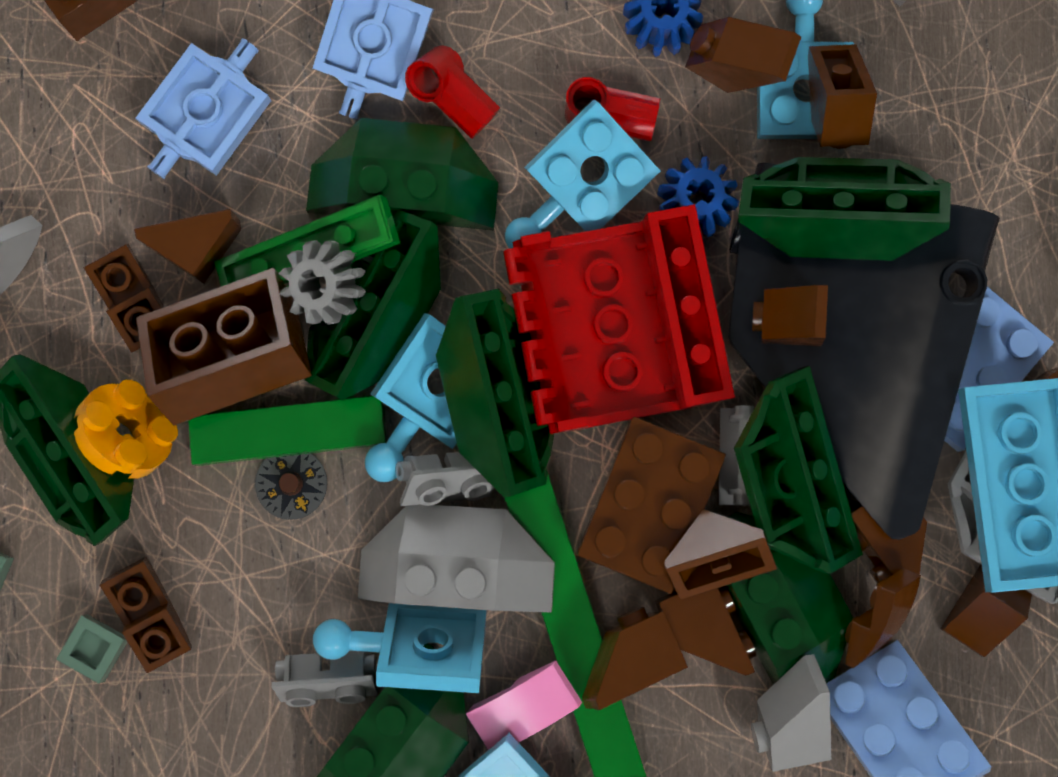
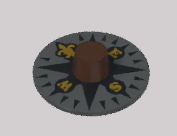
[255,453,327,520]

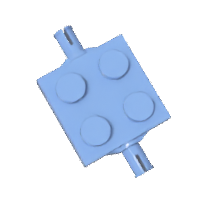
[312,0,434,120]
[136,38,271,179]

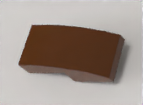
[83,244,164,353]
[99,557,192,673]
[845,568,921,668]

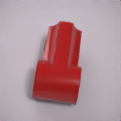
[405,45,500,139]
[565,77,661,141]

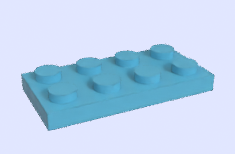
[958,378,1058,593]

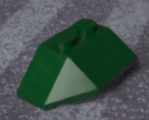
[306,118,499,231]
[738,157,951,261]
[304,209,441,400]
[436,288,554,497]
[0,354,134,546]
[734,366,863,574]
[725,512,854,685]
[317,643,469,777]

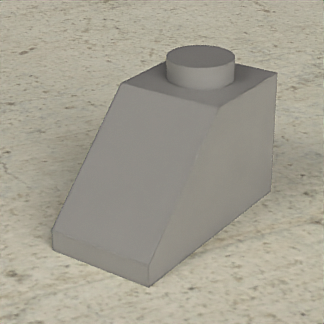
[751,654,832,772]

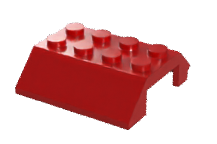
[503,204,735,434]

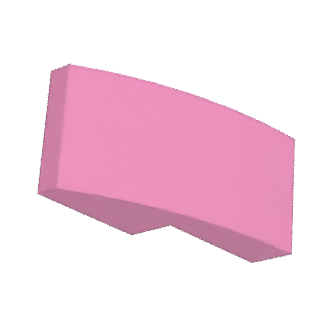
[466,660,582,750]

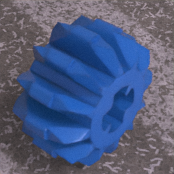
[623,0,703,58]
[657,156,739,237]

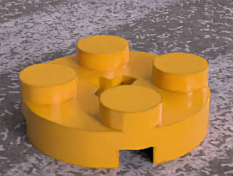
[74,379,178,479]

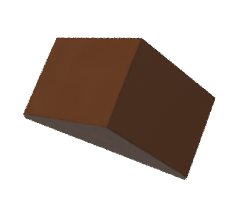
[134,209,241,284]
[664,509,777,600]
[940,564,1032,657]

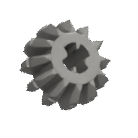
[278,240,366,325]

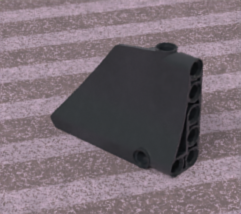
[728,163,1000,540]

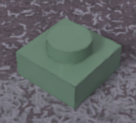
[56,614,127,684]

